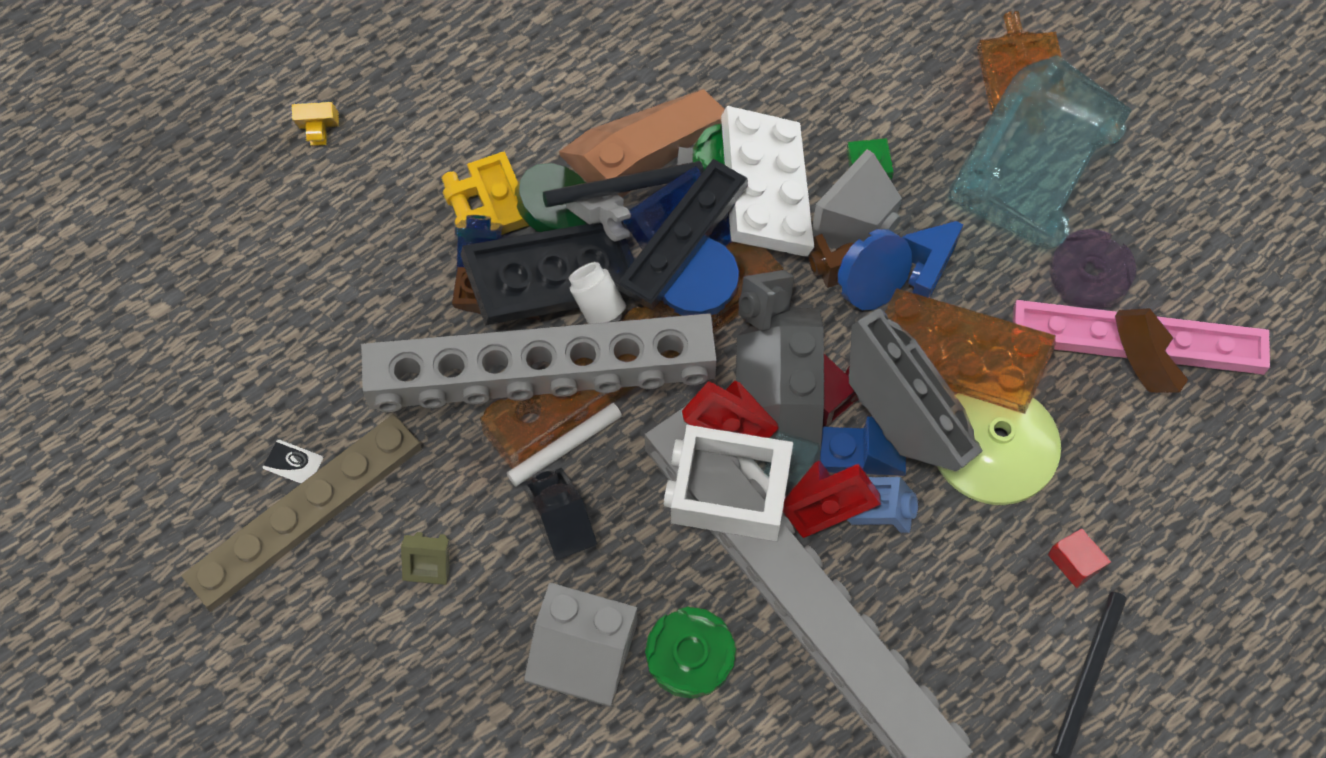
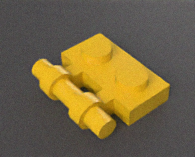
[442,151,528,245]

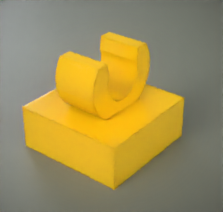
[292,102,339,146]

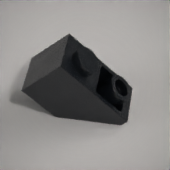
[521,468,598,561]

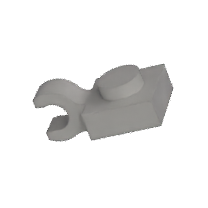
[566,194,631,241]

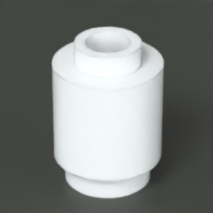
[569,262,626,324]

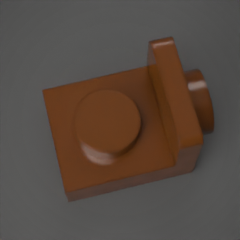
[808,234,854,288]

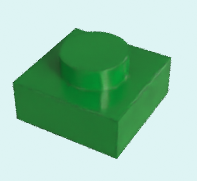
[846,138,894,180]

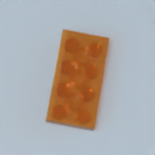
[885,288,1056,414]

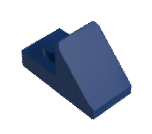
[902,221,963,308]
[820,416,906,476]

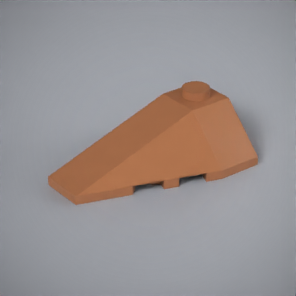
[559,89,725,198]

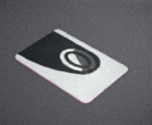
[263,440,323,483]

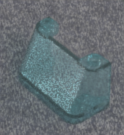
[948,55,1132,249]

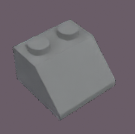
[524,582,638,707]

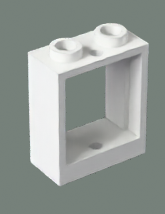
[664,425,793,541]

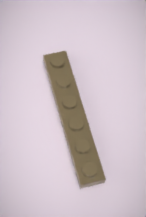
[181,413,422,612]

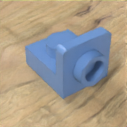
[847,477,918,533]

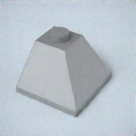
[812,149,902,248]

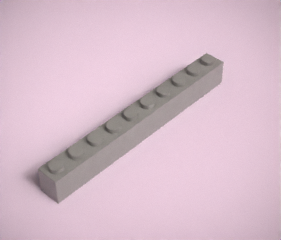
[645,406,973,758]

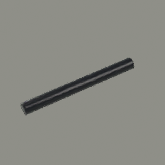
[543,161,704,208]
[1051,592,1127,758]

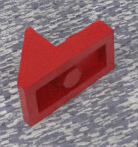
[682,380,778,438]
[782,461,881,538]

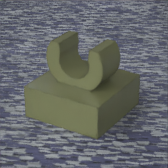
[401,532,450,585]

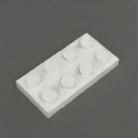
[721,106,814,257]

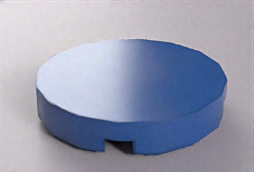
[838,229,912,310]
[661,238,739,316]

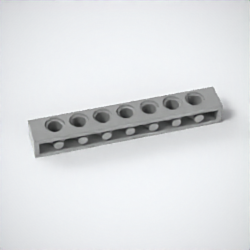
[361,313,716,412]

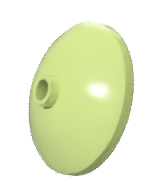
[937,384,1061,505]

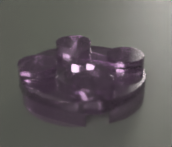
[1050,229,1136,309]

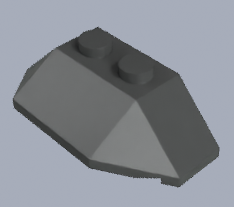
[736,308,824,464]
[849,308,982,471]

